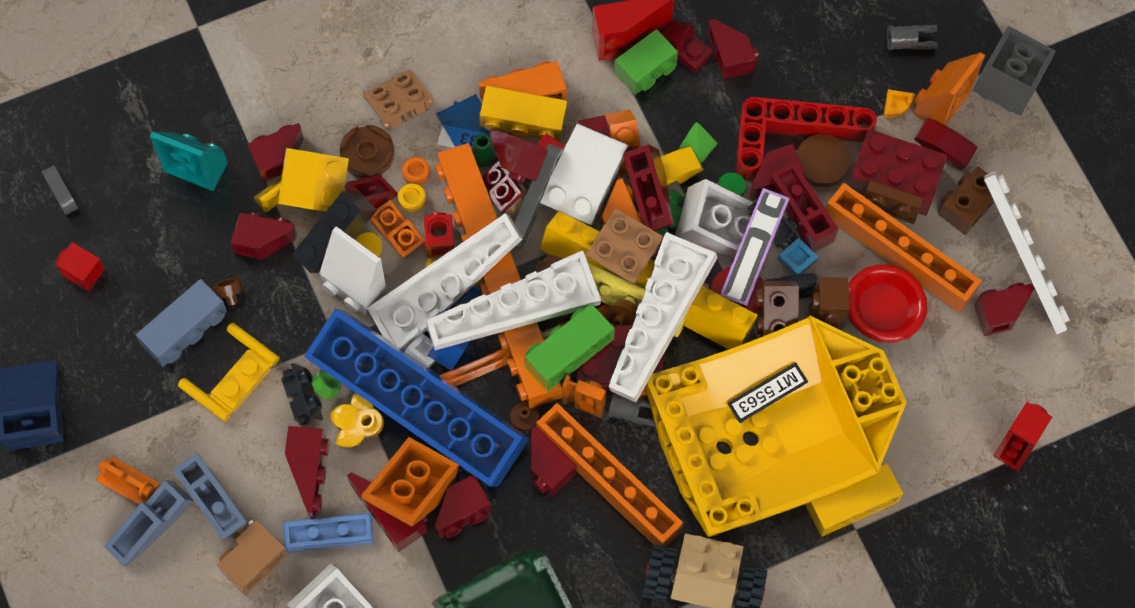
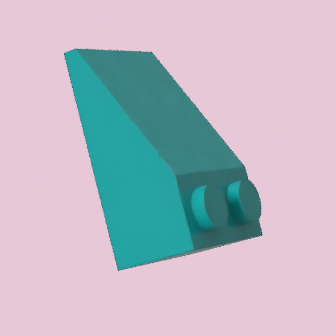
[150,132,227,191]

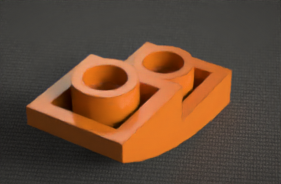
[369,200,425,258]

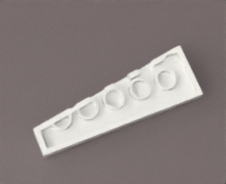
[984,171,1070,334]
[367,213,523,351]
[609,232,717,402]
[426,251,601,350]

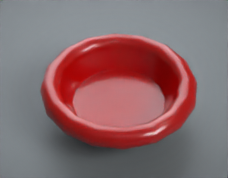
[848,264,927,343]

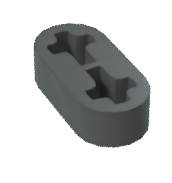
[41,165,78,215]

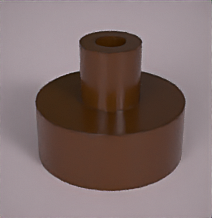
[212,277,243,305]
[609,299,638,326]
[510,402,539,433]

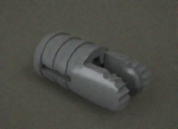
[887,25,937,50]
[608,392,656,428]

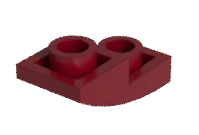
[914,118,978,170]
[482,161,524,213]

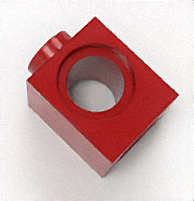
[424,212,454,258]
[55,242,105,291]

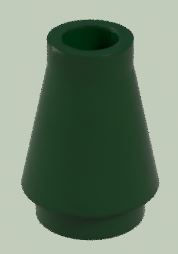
[471,134,497,166]

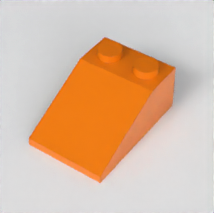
[914,52,985,125]
[361,437,459,526]

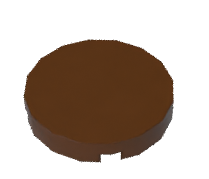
[340,125,395,178]
[797,134,851,187]

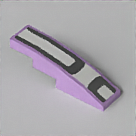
[721,188,790,306]

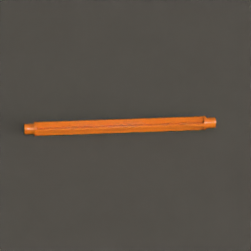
[439,304,612,387]

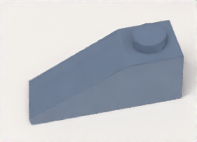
[173,452,248,541]

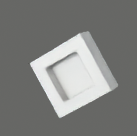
[405,333,436,368]

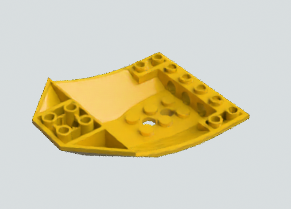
[646,315,907,537]

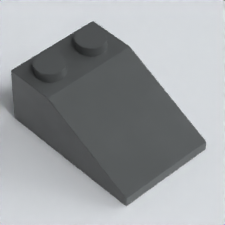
[972,26,1056,116]

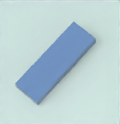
[283,513,374,552]

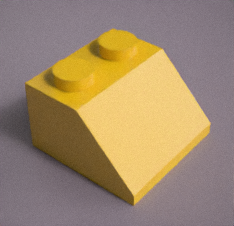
[277,148,349,212]

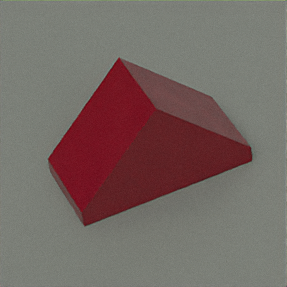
[344,175,398,209]

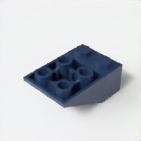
[0,360,65,451]

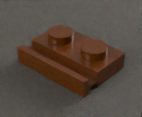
[864,180,923,224]

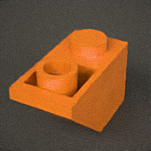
[605,109,641,176]
[599,178,643,228]

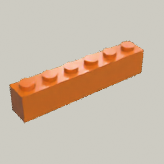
[826,183,982,313]
[536,403,683,547]

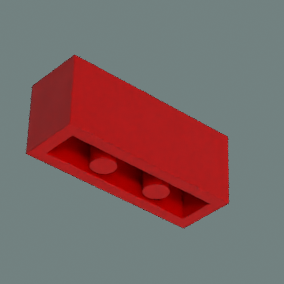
[993,402,1053,471]

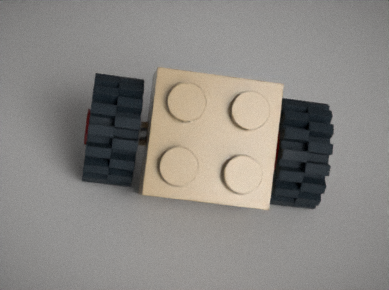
[642,533,768,608]

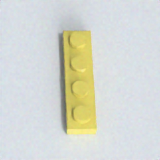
[588,263,689,337]

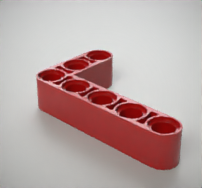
[736,97,877,181]

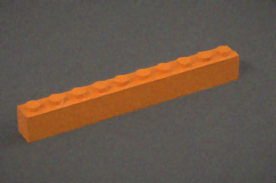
[434,143,562,409]

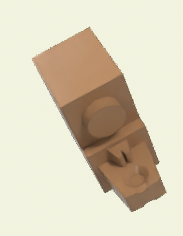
[217,519,288,596]

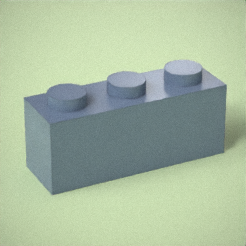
[136,279,227,367]

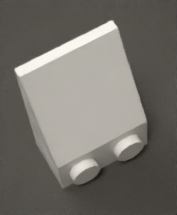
[540,124,629,225]
[675,179,753,257]
[319,227,387,316]
[287,564,373,608]

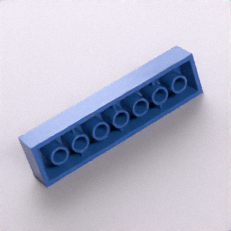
[304,308,530,487]

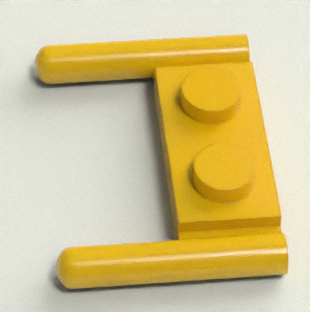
[178,323,280,422]

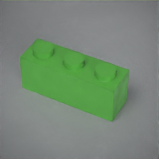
[524,304,614,392]

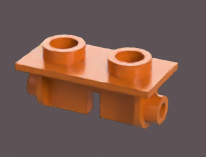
[96,456,161,505]

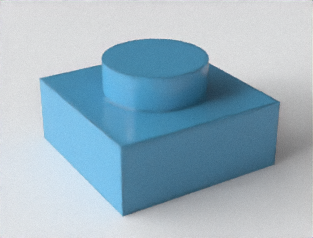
[778,238,818,275]

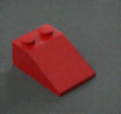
[592,0,674,61]

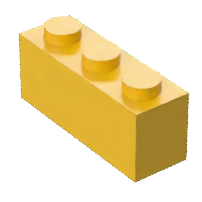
[479,86,567,142]
[806,463,904,537]

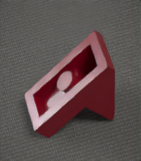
[660,20,713,73]

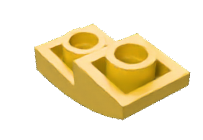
[661,146,704,185]

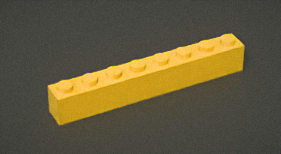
[540,211,758,349]

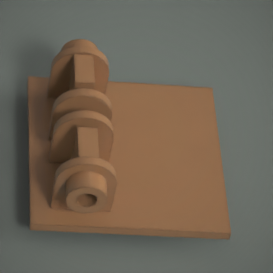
[363,70,433,130]
[585,208,664,284]

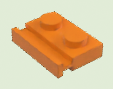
[562,375,606,418]

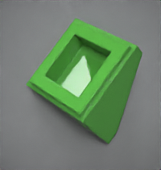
[679,122,717,164]

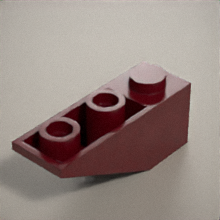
[285,426,330,519]

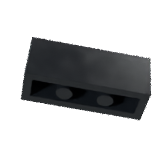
[292,191,377,273]

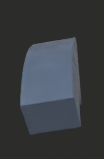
[104,480,194,566]

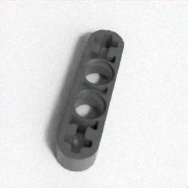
[514,144,564,250]

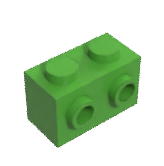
[614,29,678,95]

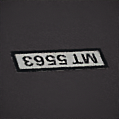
[728,363,808,423]

